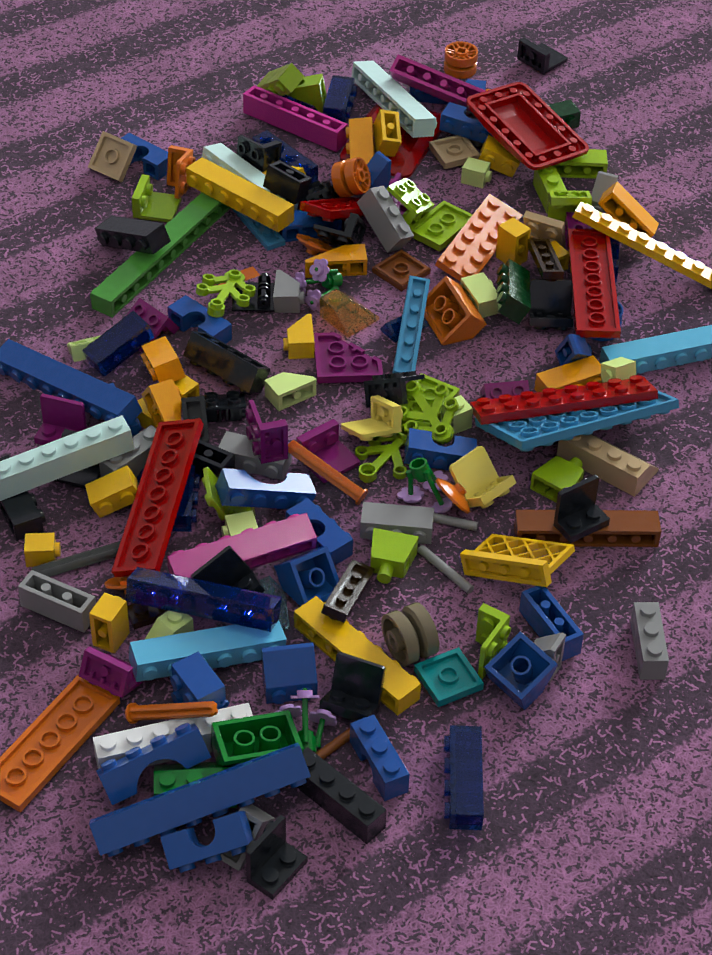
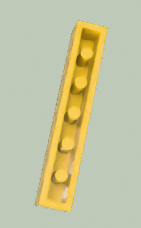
[186,157,294,232]
[294,596,421,716]

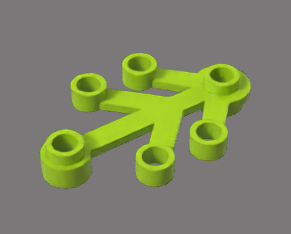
[196,269,256,317]
[401,380,459,444]
[355,424,414,483]

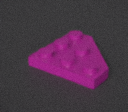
[314,332,383,383]

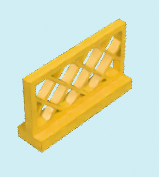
[460,534,575,587]

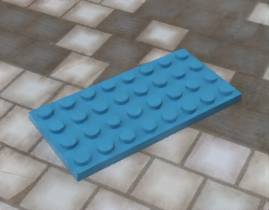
[475,391,679,452]

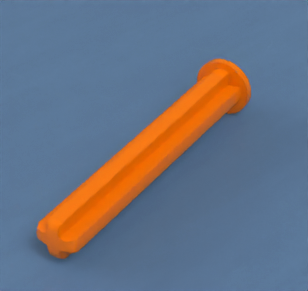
[288,440,368,505]
[125,701,218,724]

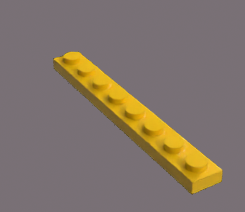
[572,202,712,289]

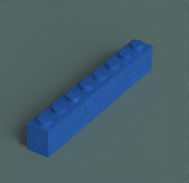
[0,339,142,426]
[89,742,311,857]

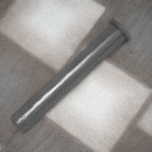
[31,538,122,577]

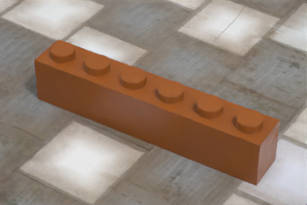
[514,509,662,547]

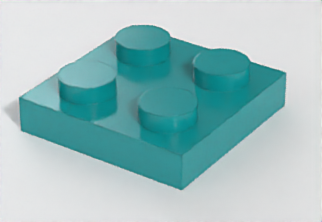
[414,647,484,707]

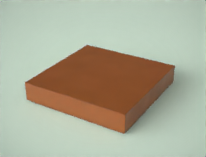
[372,249,431,292]

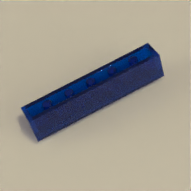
[126,567,281,632]

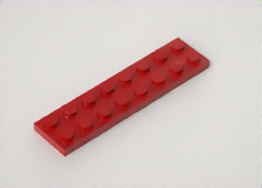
[567,228,621,339]
[470,375,658,425]
[111,418,204,577]

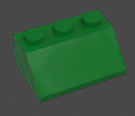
[211,710,303,766]
[154,762,237,808]

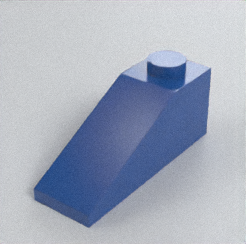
[279,210,342,242]

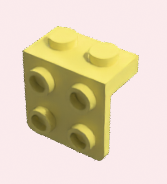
[341,395,403,441]
[449,446,517,509]

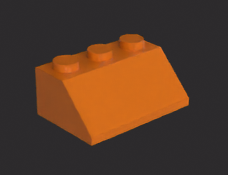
[424,276,487,346]

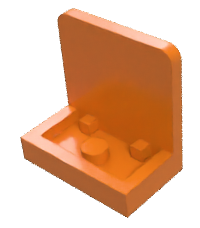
[167,145,195,199]

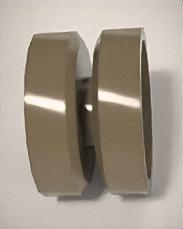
[381,602,440,667]

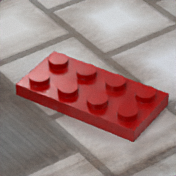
[300,196,365,222]

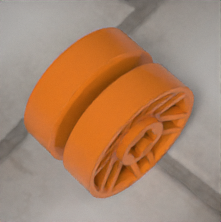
[444,41,478,79]
[331,157,371,198]

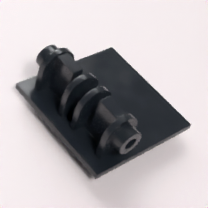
[232,273,275,311]
[200,391,246,422]

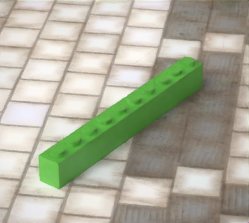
[90,192,231,318]

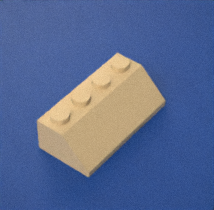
[557,434,659,497]

